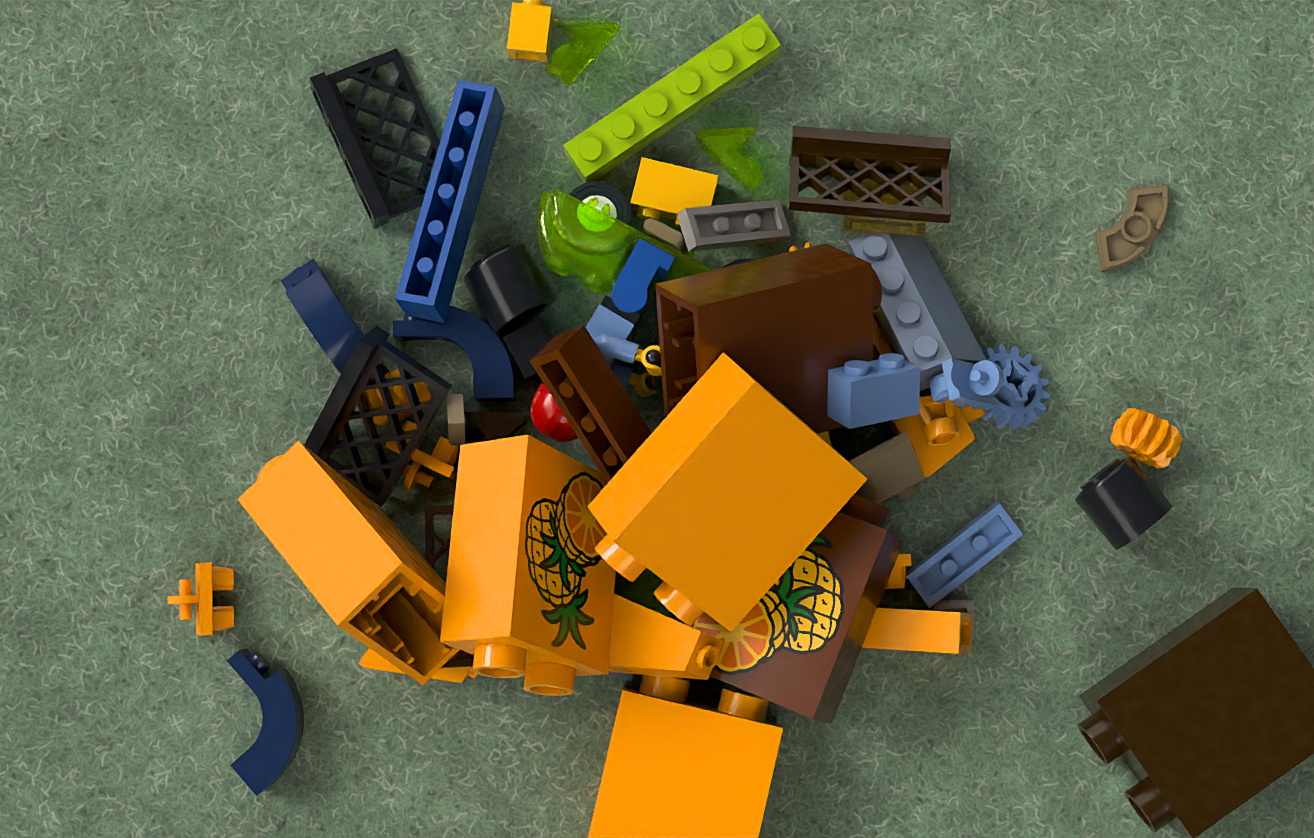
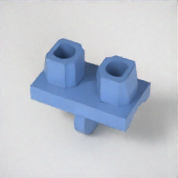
[929,358,1004,410]

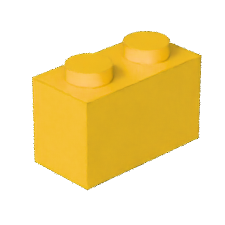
[630,157,719,228]

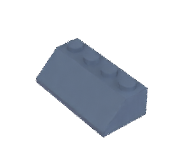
[848,227,986,391]

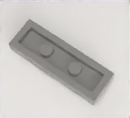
[677,199,791,252]

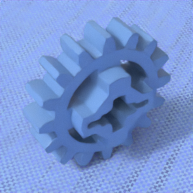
[972,344,1050,430]

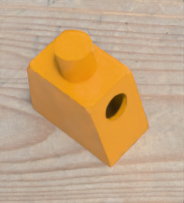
[887,402,985,478]

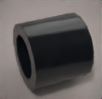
[464,243,556,335]
[1075,456,1173,550]

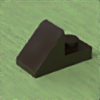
[457,412,527,464]

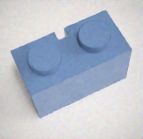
[827,353,920,429]

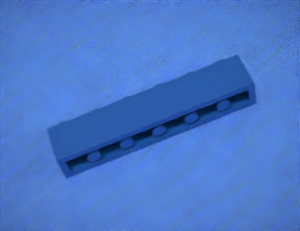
[395,80,505,323]

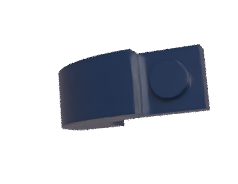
[281,259,390,381]
[393,306,516,402]
[227,649,304,796]

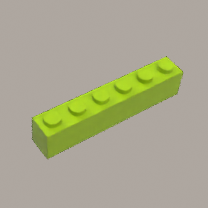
[563,13,781,183]

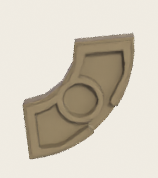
[1094,184,1169,272]
[446,394,465,446]

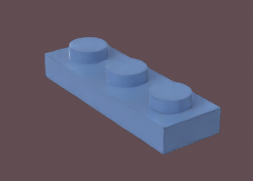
[905,502,1023,608]

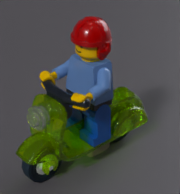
[530,181,754,442]

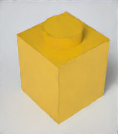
[507,0,553,63]

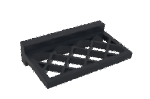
[310,48,440,229]
[304,325,452,507]

